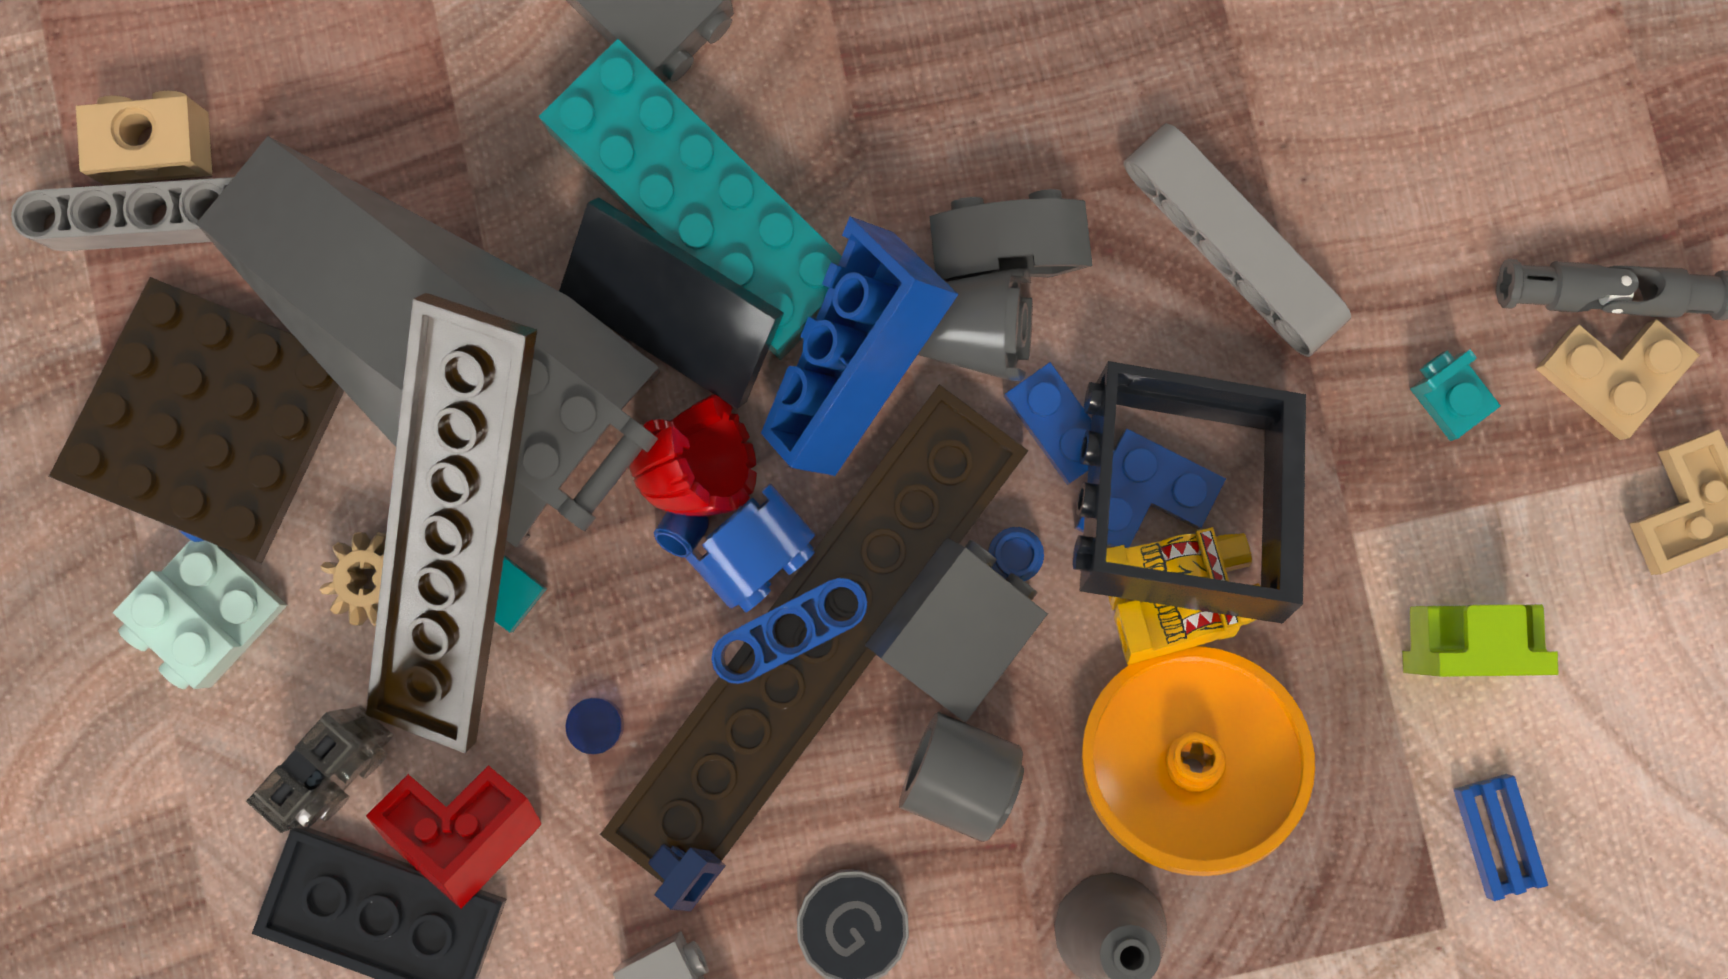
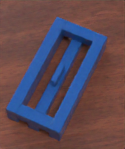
[1453,774,1549,901]

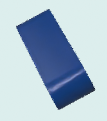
[711,578,867,684]

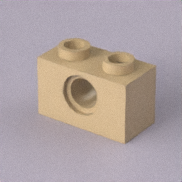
[76,91,212,185]

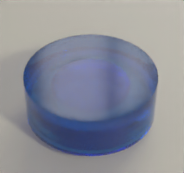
[565,697,624,754]

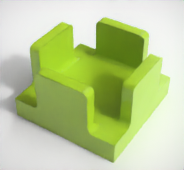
[1402,604,1559,677]

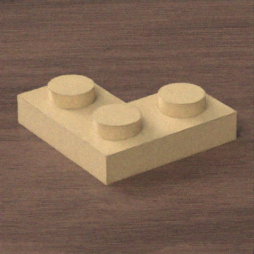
[1535,319,1700,440]
[1629,430,1728,575]

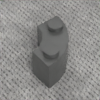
[929,189,1092,282]

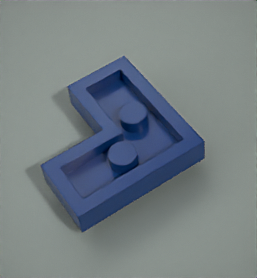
[1075,428,1226,548]

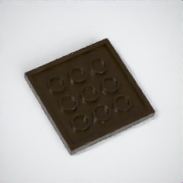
[48,277,344,564]

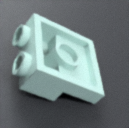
[113,540,287,689]

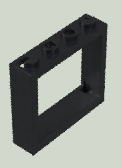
[1072,361,1306,624]

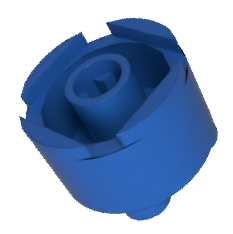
[685,483,815,613]

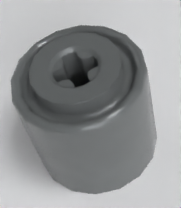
[899,712,1024,842]

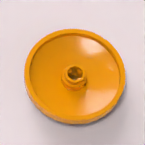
[1081,646,1315,876]

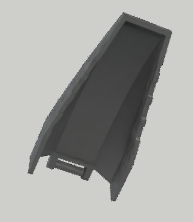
[196,136,660,547]

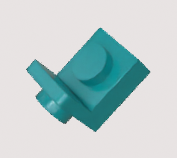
[1410,349,1501,441]

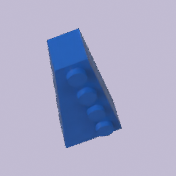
[761,216,959,476]

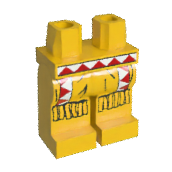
[1106,527,1260,665]

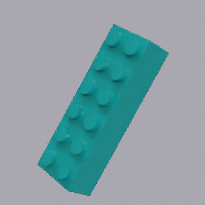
[538,39,842,361]

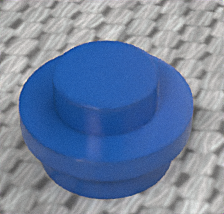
[988,527,1044,581]

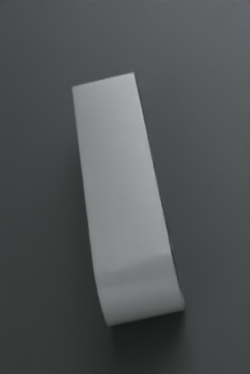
[1124,123,1351,357]
[11,177,234,251]

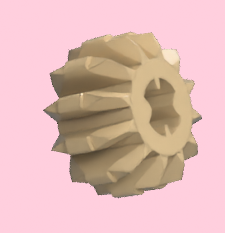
[319,532,386,626]

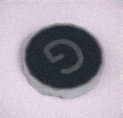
[797,869,909,979]

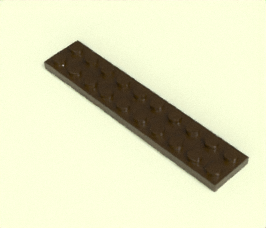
[600,384,1028,883]

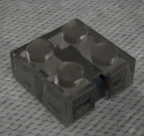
[246,706,394,833]

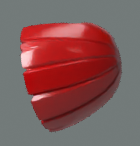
[629,394,757,516]

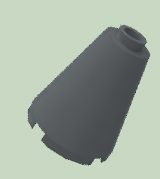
[918,268,1033,381]
[1054,873,1167,979]

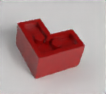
[366,765,541,909]

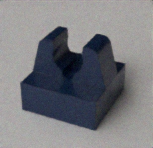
[648,844,726,911]

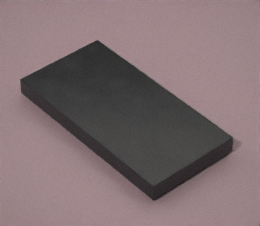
[559,197,784,409]
[252,824,507,979]

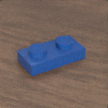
[1004,362,1115,485]

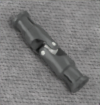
[1496,258,1728,321]

